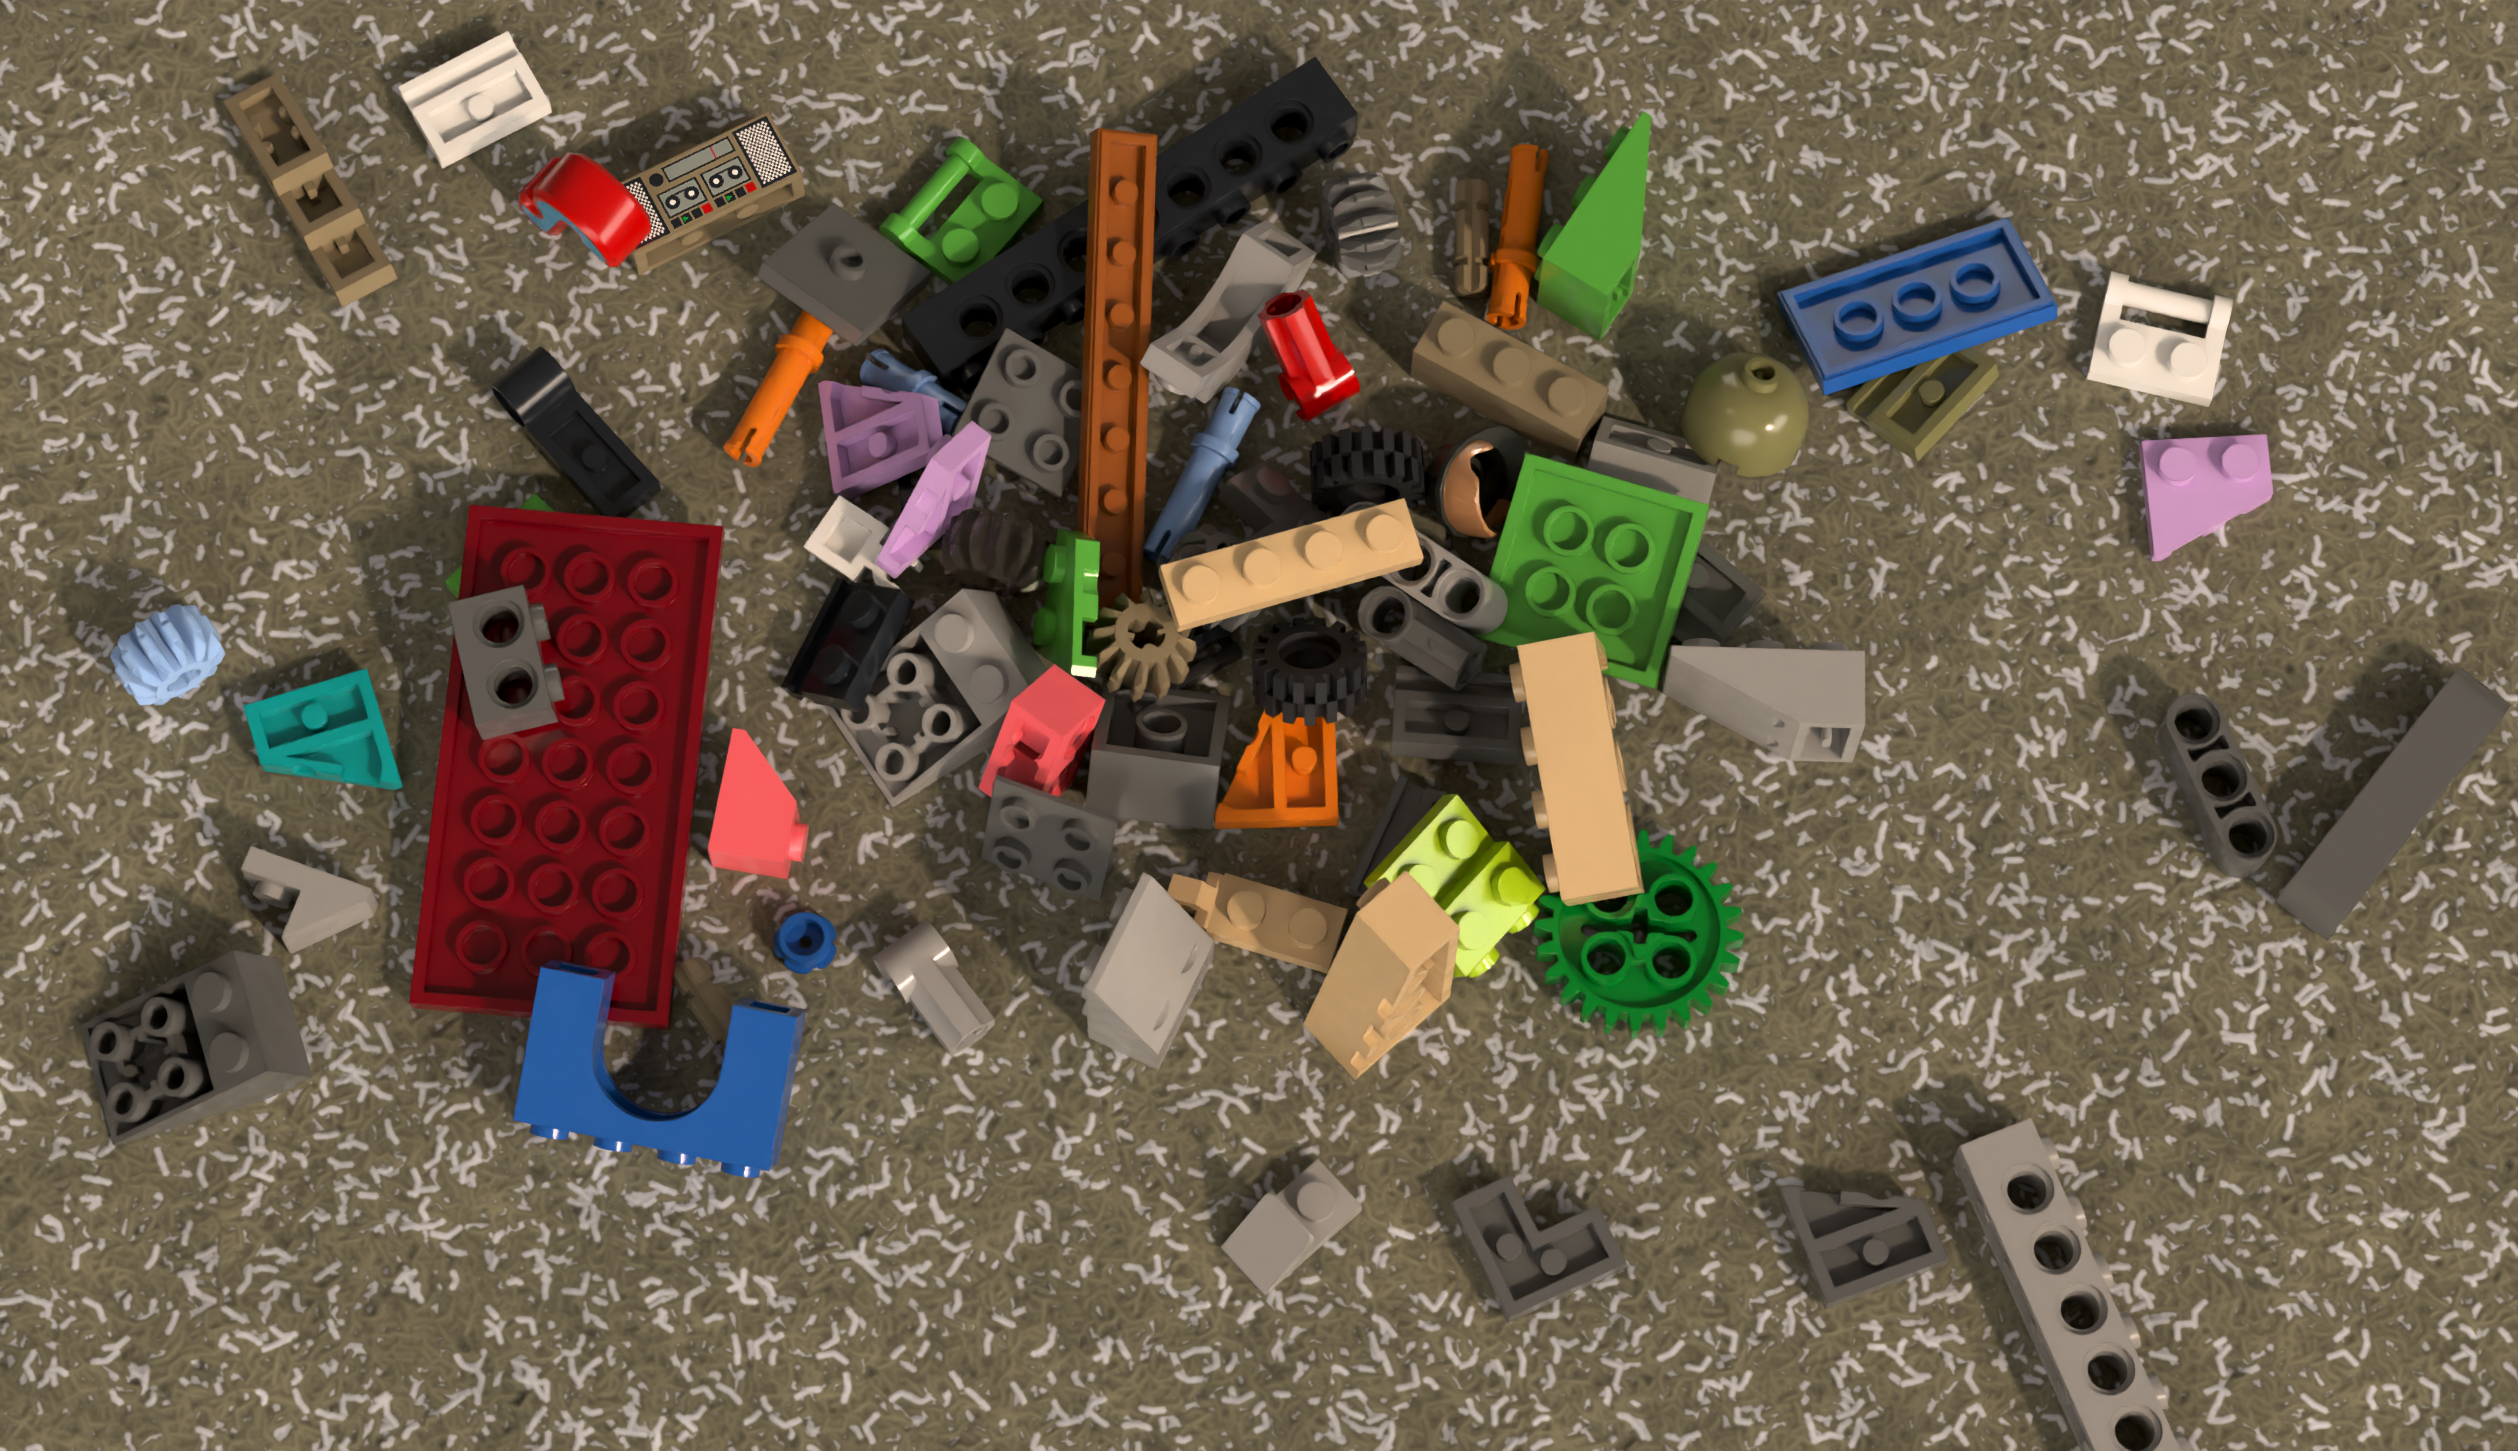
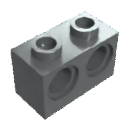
[447,585,565,740]

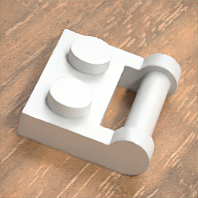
[2086,271,2233,407]

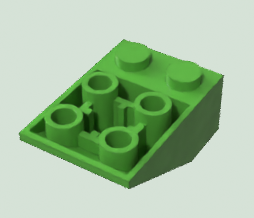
[1534,111,1651,341]

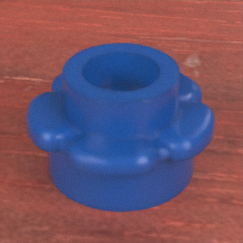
[773,912,837,974]

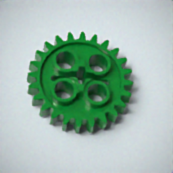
[1533,830,1744,1039]

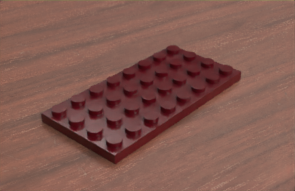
[409,505,725,1030]

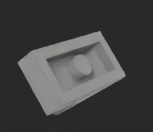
[241,846,379,954]
[1221,1159,1362,1296]

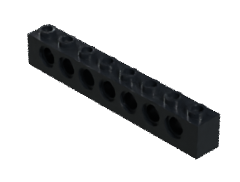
[901,57,1358,392]

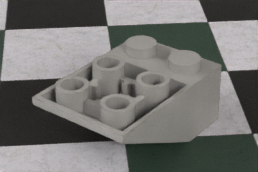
[824,589,1048,807]
[1662,638,1865,762]
[1080,872,1214,1070]

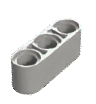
[1340,501,1508,635]

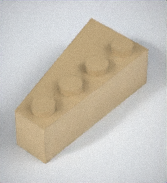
[1509,631,1644,906]
[1303,870,1460,1080]

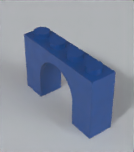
[513,959,807,1178]

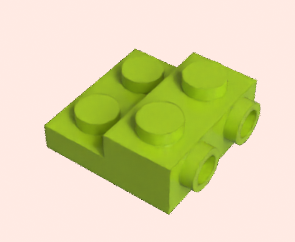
[1363,794,1546,978]

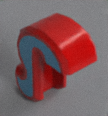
[518,153,651,267]

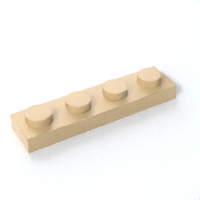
[1158,498,1424,632]

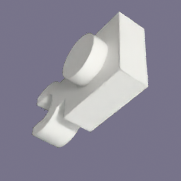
[803,495,924,592]

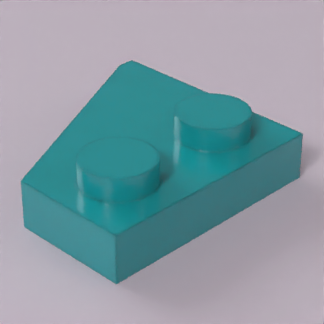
[243,668,403,790]

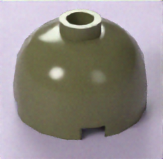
[1680,352,1810,477]

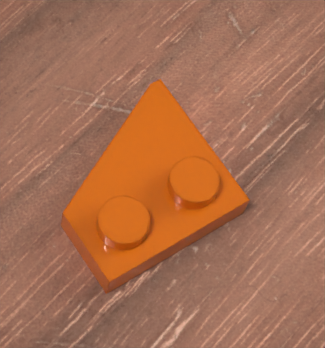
[1215,710,1339,829]

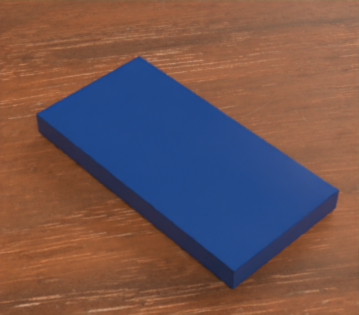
[1777,217,2057,396]

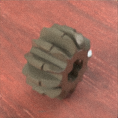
[1086,589,1197,702]

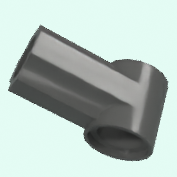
[1358,586,1488,692]

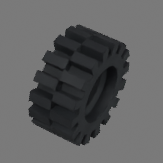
[1309,426,1425,517]
[1252,617,1367,726]

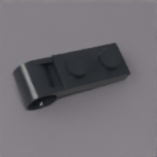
[490,346,661,518]

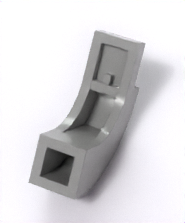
[1140,220,1317,404]

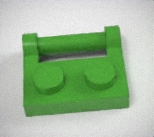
[879,136,1044,286]

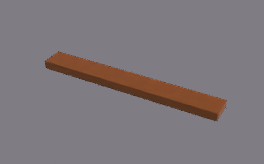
[1077,128,1157,629]

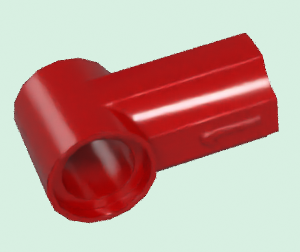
[1257,289,1360,423]

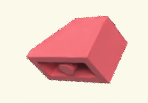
[708,728,809,879]

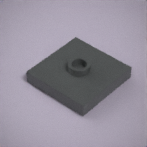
[757,203,932,347]

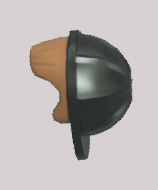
[1424,424,1525,540]

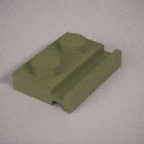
[1846,347,1999,462]

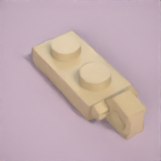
[1167,872,1348,974]

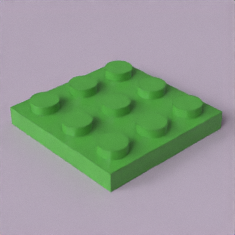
[1472,453,1710,690]

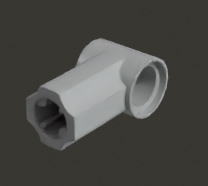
[872,920,995,1056]

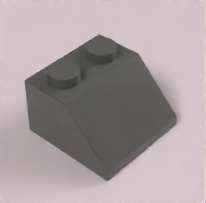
[1085,680,1231,830]

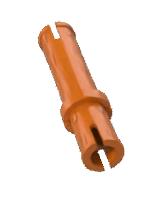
[1486,144,1550,330]
[723,309,833,467]

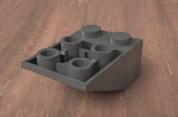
[80,950,313,1145]

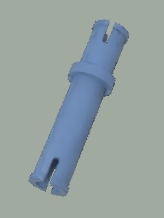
[1143,387,1261,565]

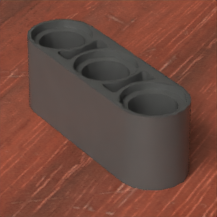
[2157,693,2278,879]

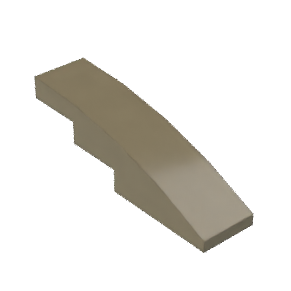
[222,73,398,308]

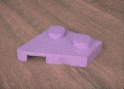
[818,380,943,499]
[876,421,991,579]
[2139,434,2273,561]

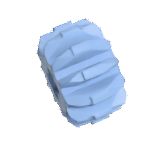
[110,604,225,705]

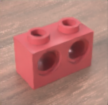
[978,664,1106,798]

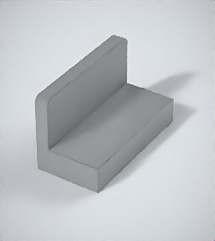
[1587,416,1721,504]

